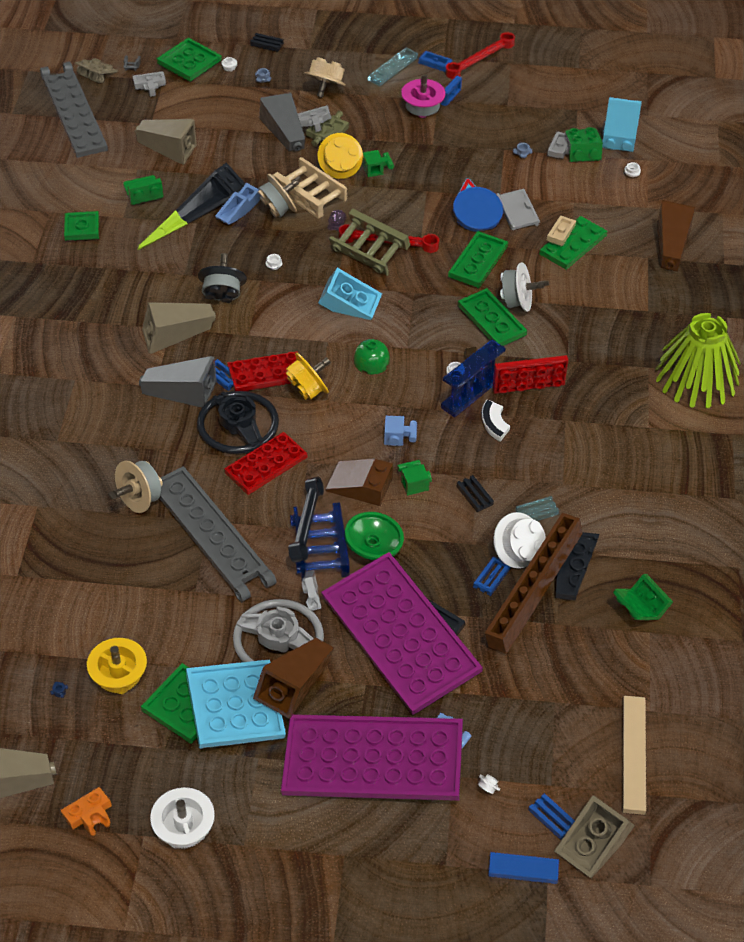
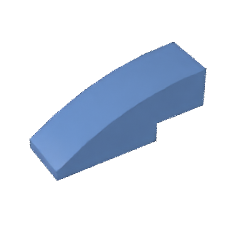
[215,183,261,225]

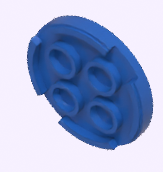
[453,187,503,232]

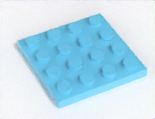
[186,660,286,748]

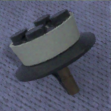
[198,253,247,303]

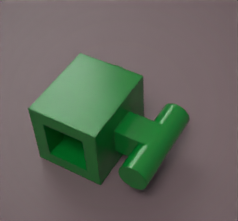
[362,150,394,177]
[397,460,432,496]

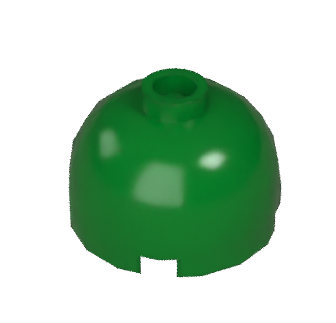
[354,339,390,375]

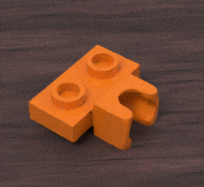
[61,787,112,836]

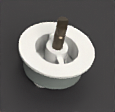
[500,262,549,312]

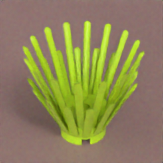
[655,313,741,408]

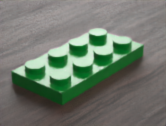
[539,216,608,270]
[448,231,508,288]
[458,288,527,348]

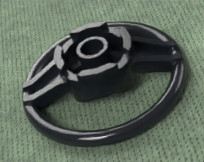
[197,391,279,454]

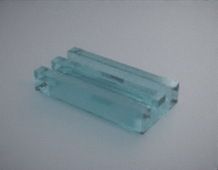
[515,496,559,521]

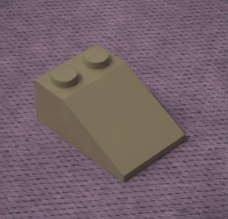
[555,795,635,879]

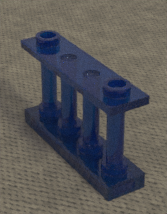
[441,339,506,418]
[290,502,350,581]

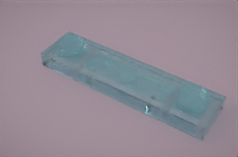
[368,48,418,86]

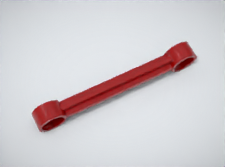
[446,32,515,79]
[339,224,439,253]

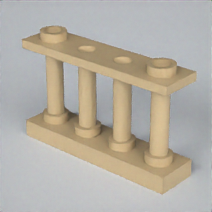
[273,157,347,219]

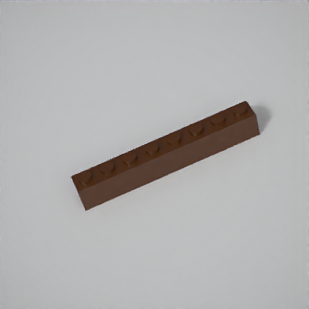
[485,513,583,654]

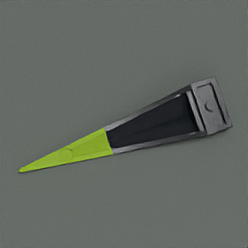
[138,163,245,250]

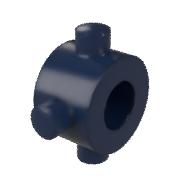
[50,682,68,698]

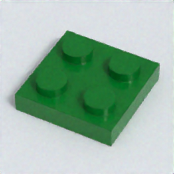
[64,211,99,241]

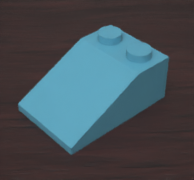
[602,97,642,152]
[318,268,382,320]

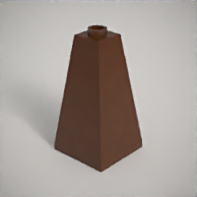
[657,200,695,272]
[253,638,334,719]

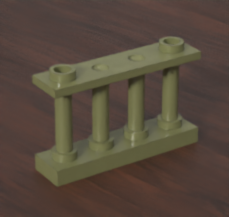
[329,208,410,276]

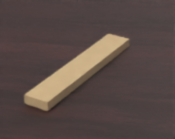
[623,696,646,815]

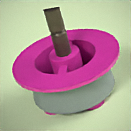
[401,73,445,118]

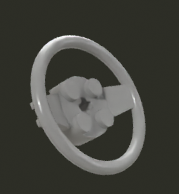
[233,599,324,662]

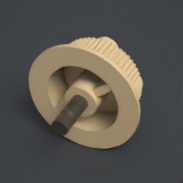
[303,57,346,98]

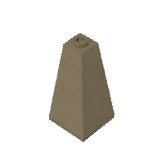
[135,119,197,165]
[142,302,216,353]
[0,748,57,798]

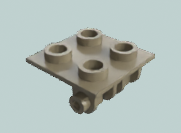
[75,58,118,83]

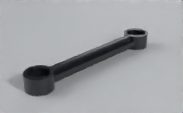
[288,476,324,563]

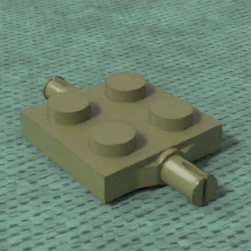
[306,111,349,146]

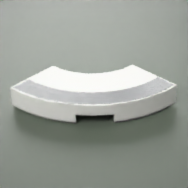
[482,399,510,442]

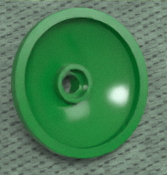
[344,512,404,560]

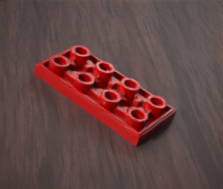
[227,351,298,391]
[493,355,568,393]
[224,432,308,495]

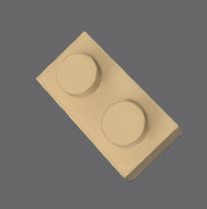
[547,215,576,246]

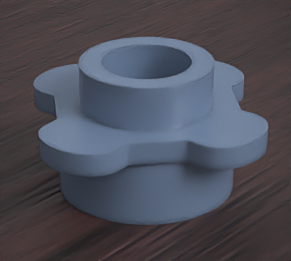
[255,68,271,82]
[513,143,532,158]

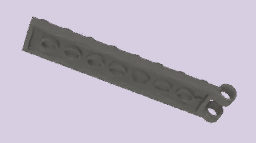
[40,61,108,158]
[159,466,277,602]

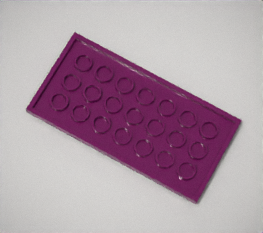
[321,552,483,715]
[281,715,463,800]

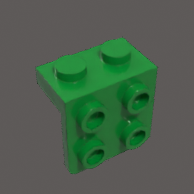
[565,127,603,162]
[123,175,164,205]
[613,574,673,620]

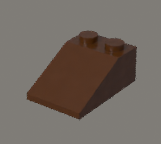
[326,459,393,506]

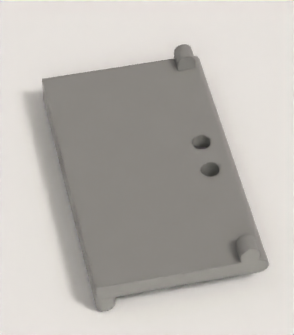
[496,189,540,230]

